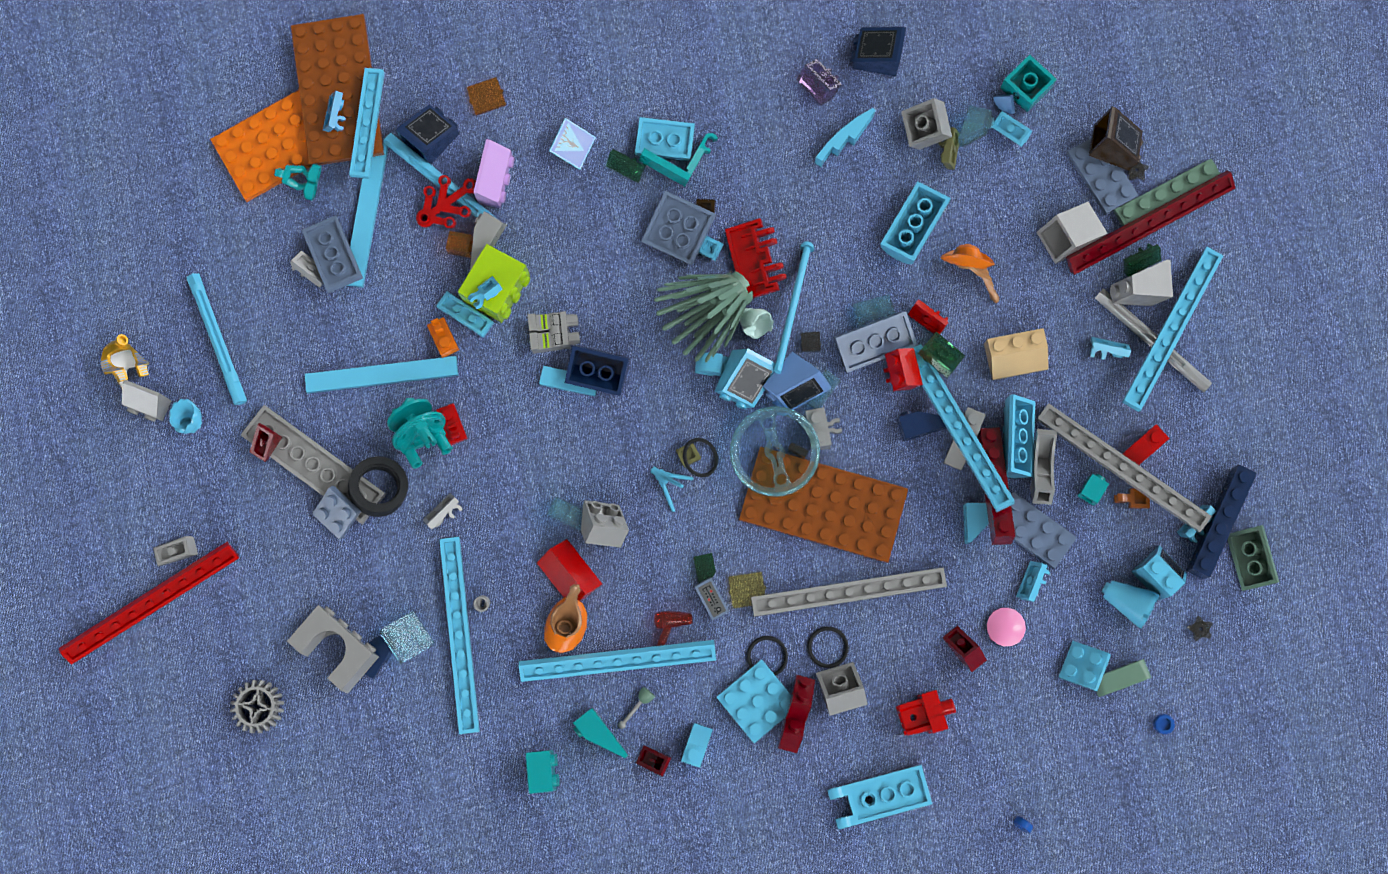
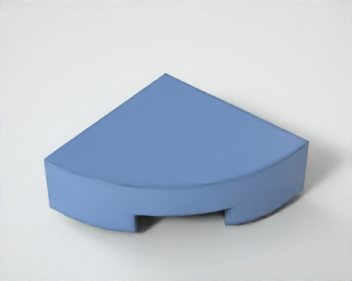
[993,94,1015,114]

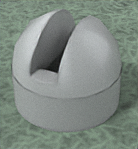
[474,595,490,612]

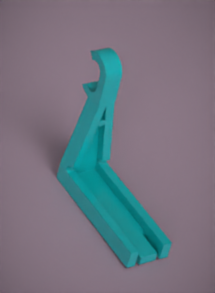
[638,133,718,187]

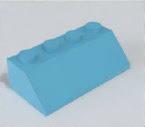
[1003,394,1035,479]

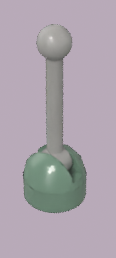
[618,686,655,729]

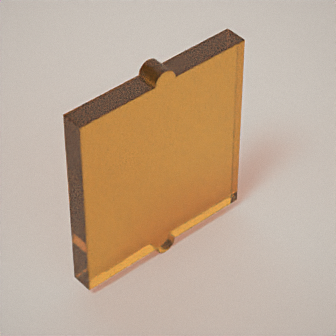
[466,77,506,116]

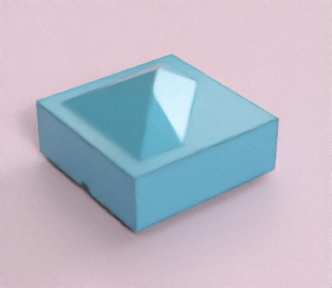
[699,236,724,261]

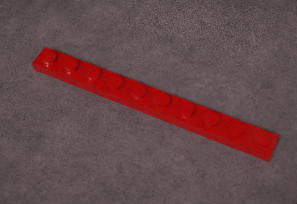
[59,541,239,665]

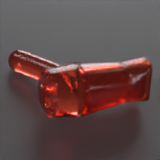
[654,611,693,646]

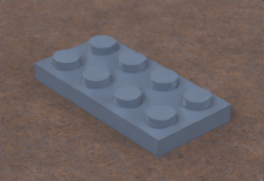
[1066,138,1139,215]
[302,215,363,293]
[834,310,917,373]
[1011,492,1077,569]

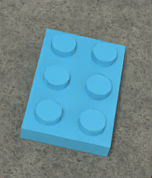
[635,117,695,161]

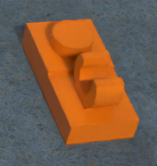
[427,317,459,358]

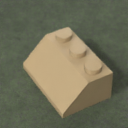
[984,328,1048,380]

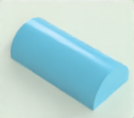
[880,181,951,264]

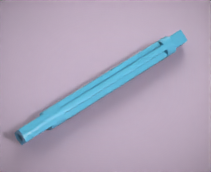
[383,133,495,218]
[187,273,247,405]

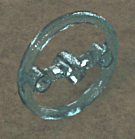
[730,406,820,497]

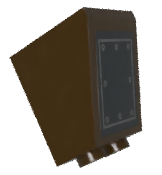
[1089,106,1143,171]

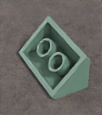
[1227,525,1279,591]

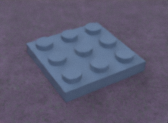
[641,191,716,266]

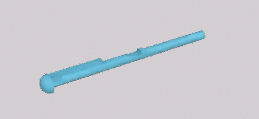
[774,241,814,374]

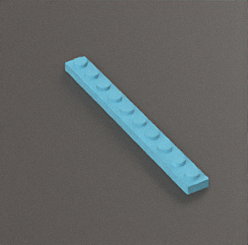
[1122,247,1223,412]
[913,344,1015,512]
[440,537,480,734]
[519,640,716,682]

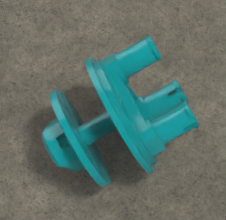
[387,398,453,469]

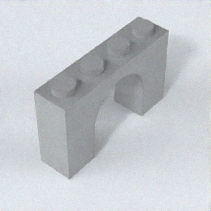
[287,605,379,693]

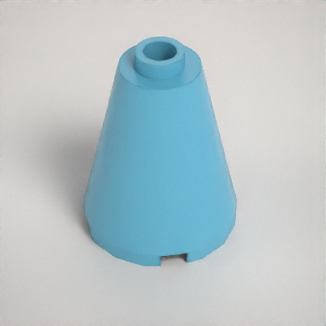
[1102,580,1160,629]

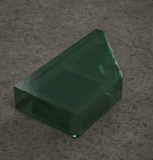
[693,553,716,583]

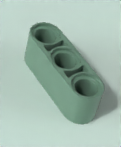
[1096,659,1152,697]

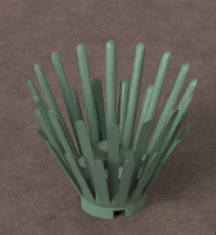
[654,271,753,363]

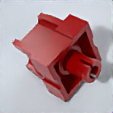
[896,690,956,736]

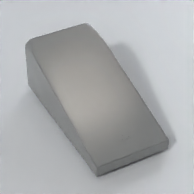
[153,536,198,566]

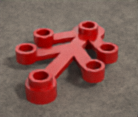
[416,175,476,229]

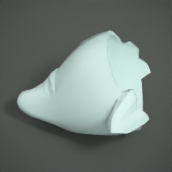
[740,308,774,339]

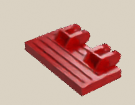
[725,218,787,299]

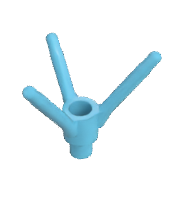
[651,466,693,512]

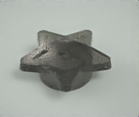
[1128,161,1149,181]
[1187,616,1213,641]

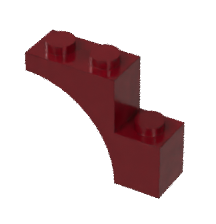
[778,675,815,753]

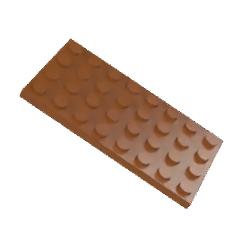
[291,14,385,166]
[739,446,908,563]

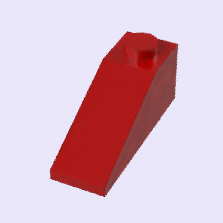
[1122,424,1170,465]

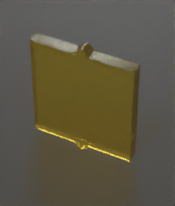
[728,572,766,609]

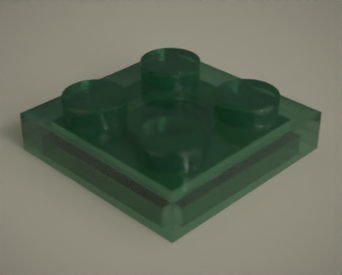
[918,332,965,378]

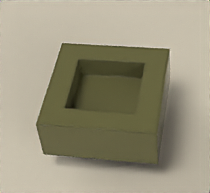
[675,443,701,468]

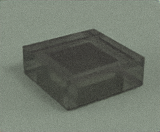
[800,332,821,353]
[787,443,808,459]

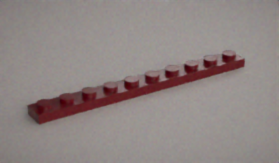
[1066,170,1236,275]

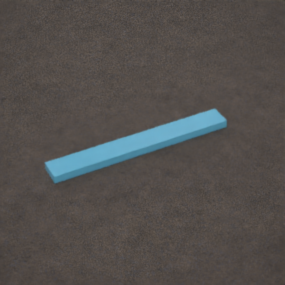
[347,143,388,288]
[305,356,459,394]

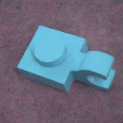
[468,276,502,309]

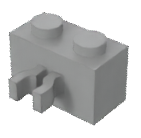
[804,407,842,452]

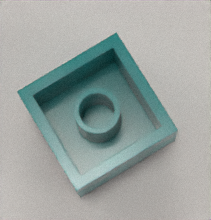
[1000,54,1057,112]
[526,750,560,794]

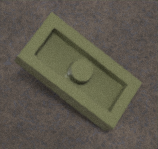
[938,127,961,170]

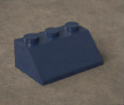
[564,345,631,396]

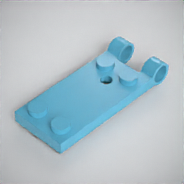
[827,765,932,829]

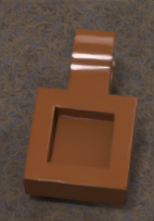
[1114,488,1150,509]

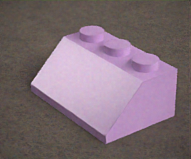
[474,139,514,208]

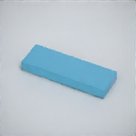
[436,291,494,338]
[539,366,596,396]

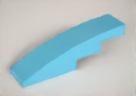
[815,108,876,167]

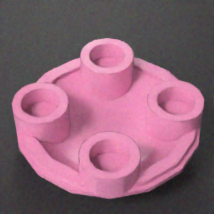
[987,608,1026,647]

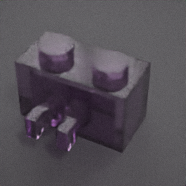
[796,59,842,105]

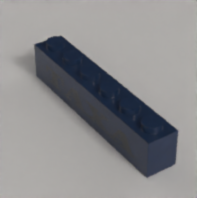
[1186,465,1257,579]

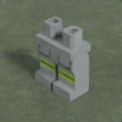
[528,311,580,354]

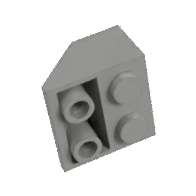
[581,500,629,548]

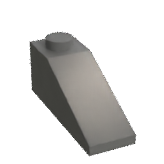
[470,211,507,270]
[943,407,986,470]

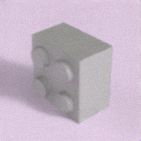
[901,98,952,150]

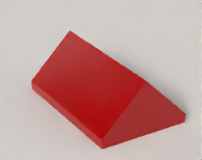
[537,539,603,602]

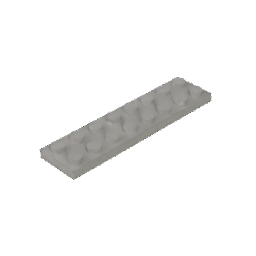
[241,405,386,525]

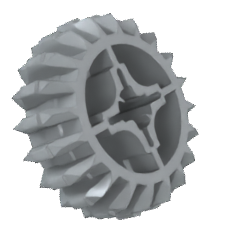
[230,680,284,733]

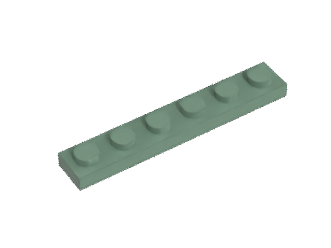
[1113,158,1221,226]

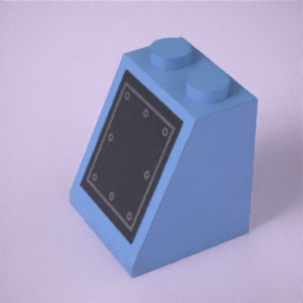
[763,351,832,412]

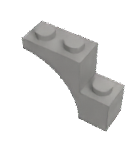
[1030,429,1057,505]

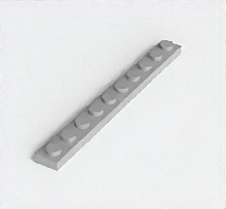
[1037,403,1212,533]
[751,567,947,617]

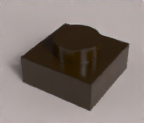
[696,199,716,213]

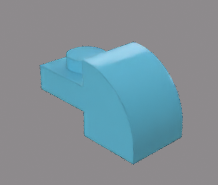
[695,353,729,376]

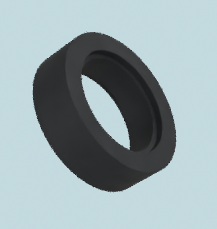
[348,456,408,517]

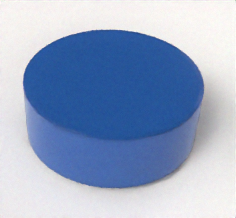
[1153,714,1175,734]
[1013,816,1034,834]

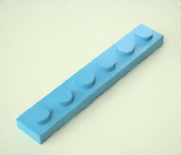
[349,68,385,179]

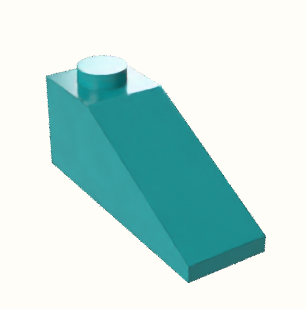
[573,708,629,758]

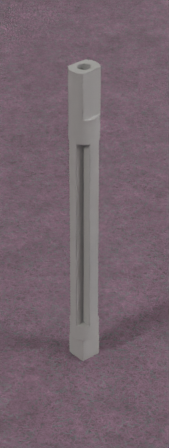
[1095,288,1212,393]

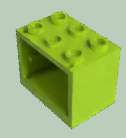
[458,244,531,323]

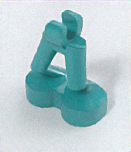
[274,163,322,201]

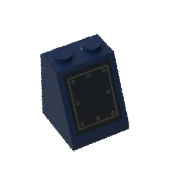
[850,27,906,77]
[396,104,459,164]

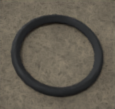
[683,438,718,477]
[807,626,849,668]
[747,636,788,676]

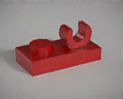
[908,299,949,337]
[436,403,468,446]

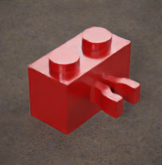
[883,348,923,391]

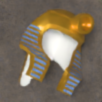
[101,334,149,388]

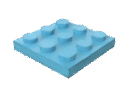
[716,659,791,743]

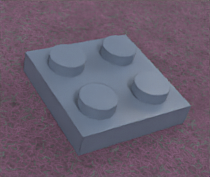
[312,485,361,540]

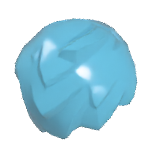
[169,399,202,434]

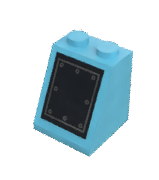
[714,348,775,410]
[1131,545,1187,600]

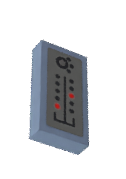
[694,577,729,621]

